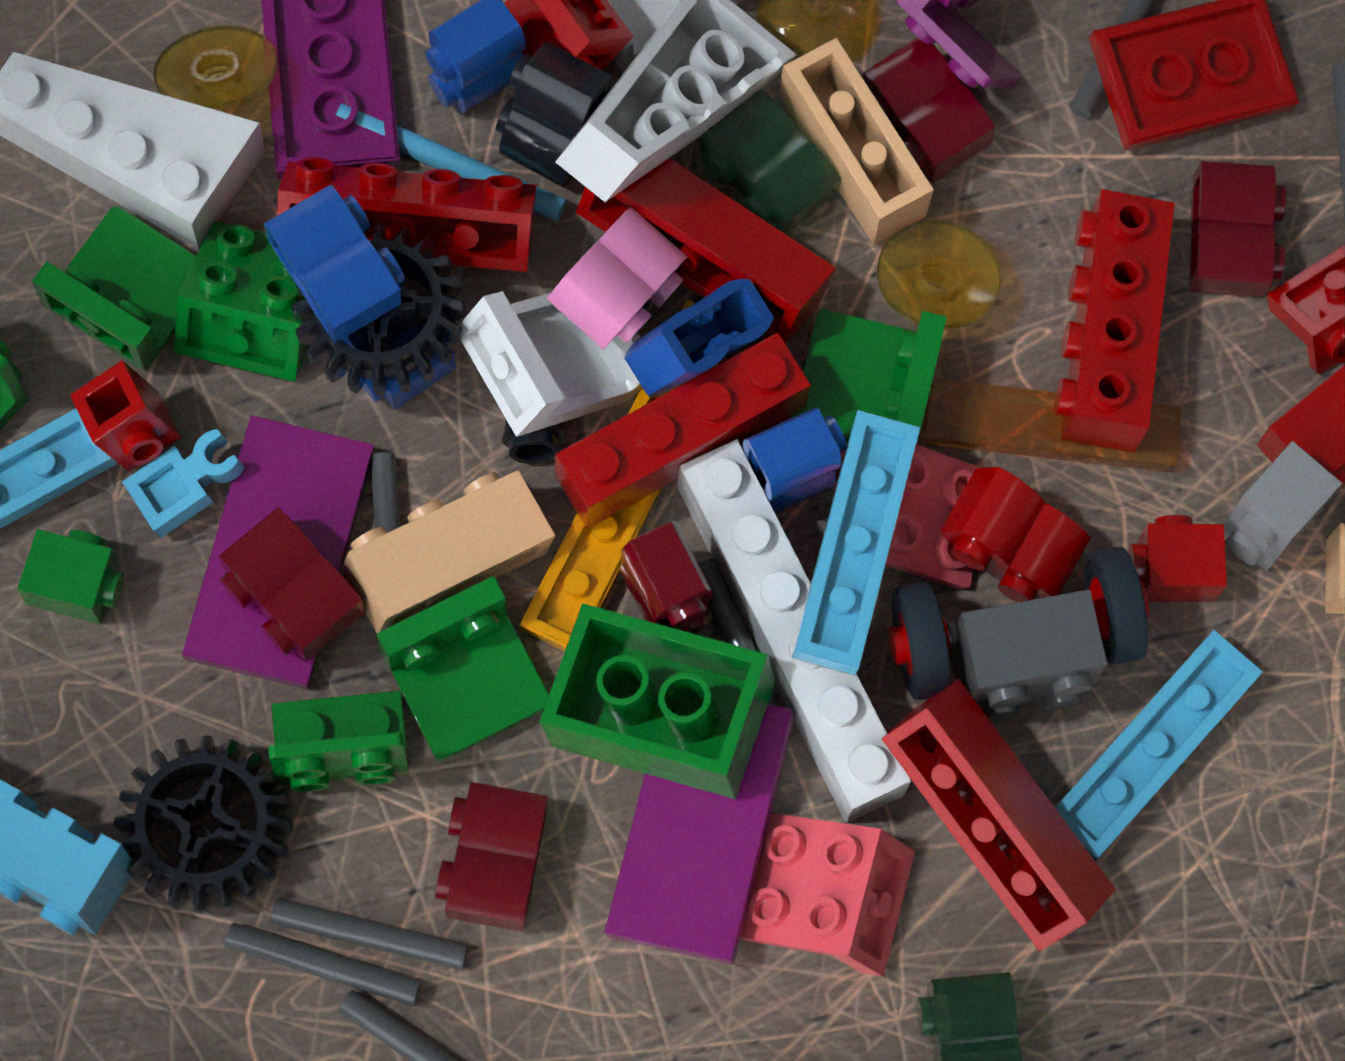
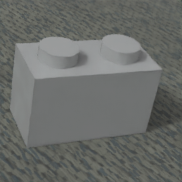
[1223,441,1342,572]

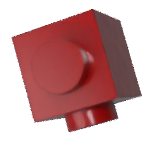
[70,360,181,472]
[1128,515,1227,602]

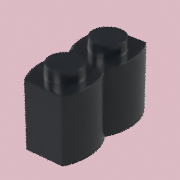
[495,41,611,188]

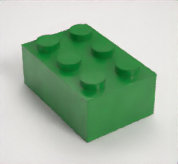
[539,603,776,799]

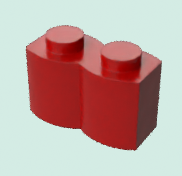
[940,467,1091,603]

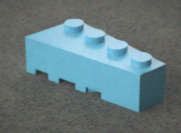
[0,780,132,936]

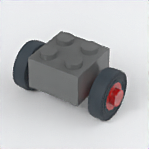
[888,547,1150,722]

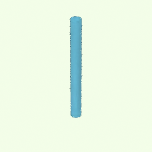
[336,103,567,222]

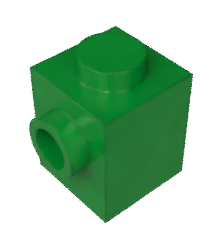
[17,529,125,625]

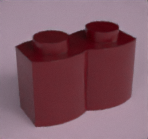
[862,37,995,183]
[1189,161,1286,297]
[218,507,365,662]
[619,521,713,634]
[435,782,548,932]

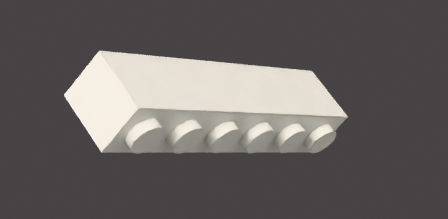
[677,439,911,823]

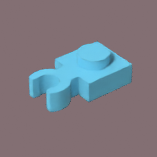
[122,429,245,538]

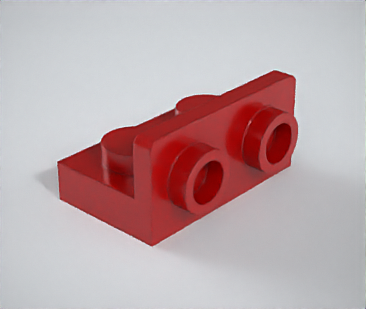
[1267,245,1345,374]

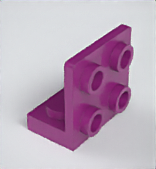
[896,0,1023,88]

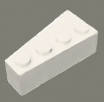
[556,0,797,202]
[0,52,266,250]

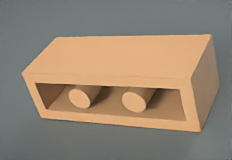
[779,38,934,245]
[342,470,556,633]

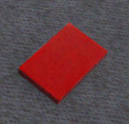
[1088,0,1300,151]

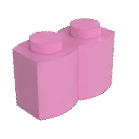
[546,206,687,350]

